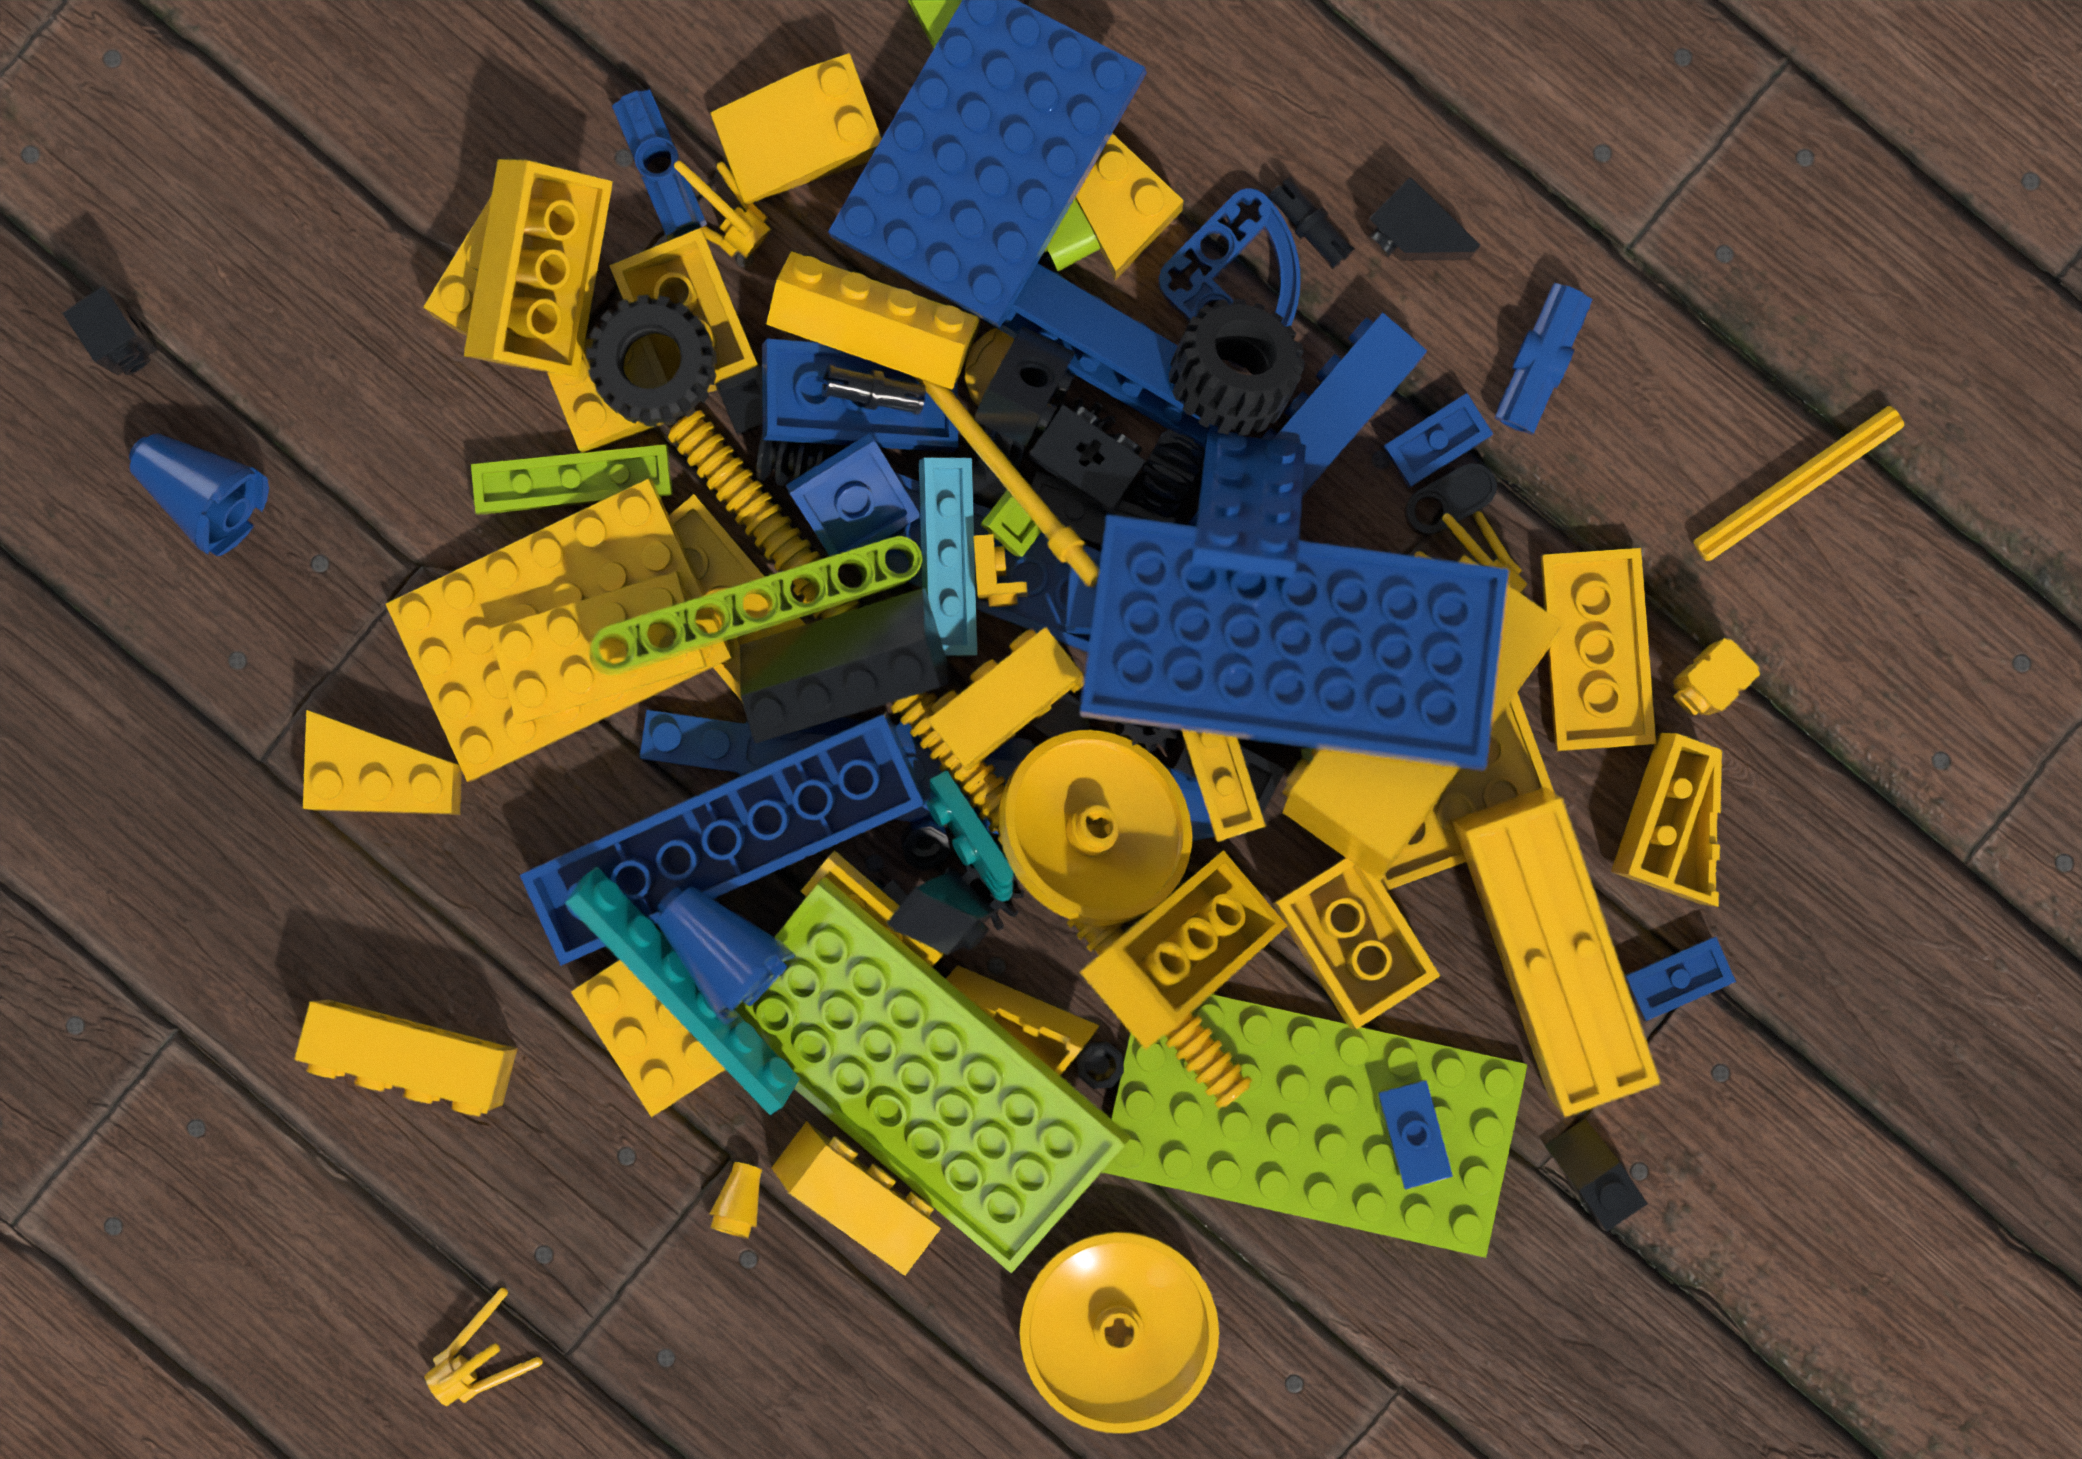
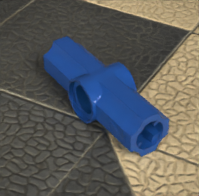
[612,90,707,240]
[1494,282,1593,435]

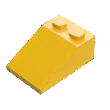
[710,53,882,205]

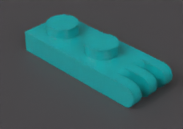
[927,770,1013,901]

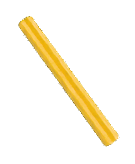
[1693,406,1905,561]

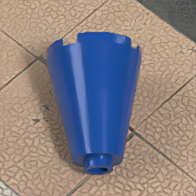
[129,433,269,556]
[657,887,795,1025]

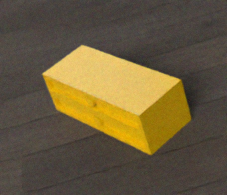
[1282,555,1563,882]
[1452,787,1660,1117]

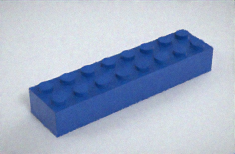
[520,711,927,966]

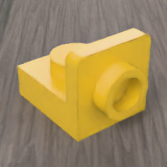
[974,534,1027,607]

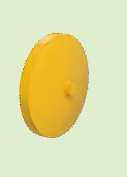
[999,730,1192,925]
[1020,1231,1219,1433]

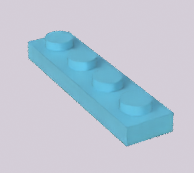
[919,458,977,657]

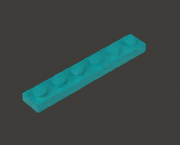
[565,867,800,1115]

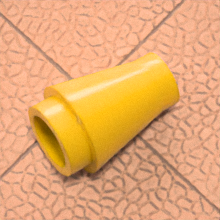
[709,1162,762,1238]

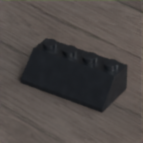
[740,588,954,743]

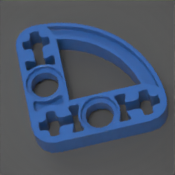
[1158,188,1301,373]

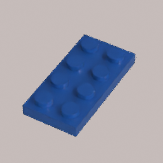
[762,339,958,452]
[1192,431,1306,578]

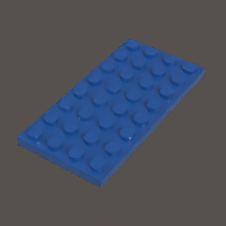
[1080,515,1509,771]

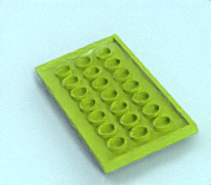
[734,877,1131,1273]
[1102,994,1528,1258]

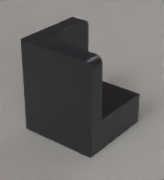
[715,365,763,436]

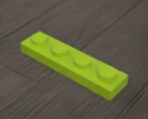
[471,444,672,515]

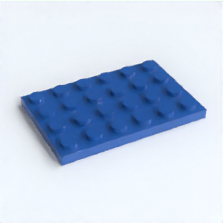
[828,0,1147,328]

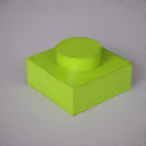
[980,490,1042,557]

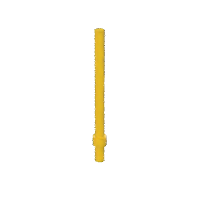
[914,377,1100,587]

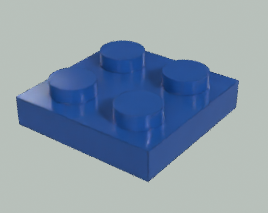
[785,433,920,557]

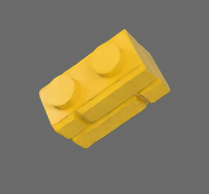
[1673,638,1760,717]

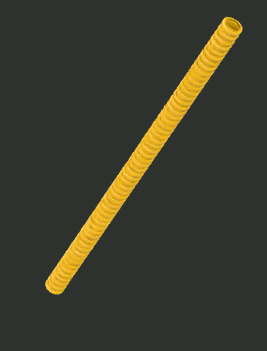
[668,410,1252,1108]

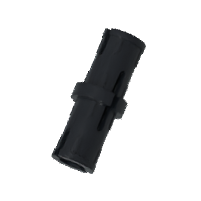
[1268,176,1355,270]
[822,365,926,415]

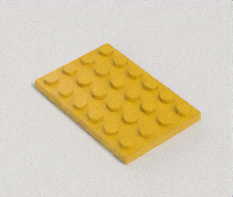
[386,479,734,782]

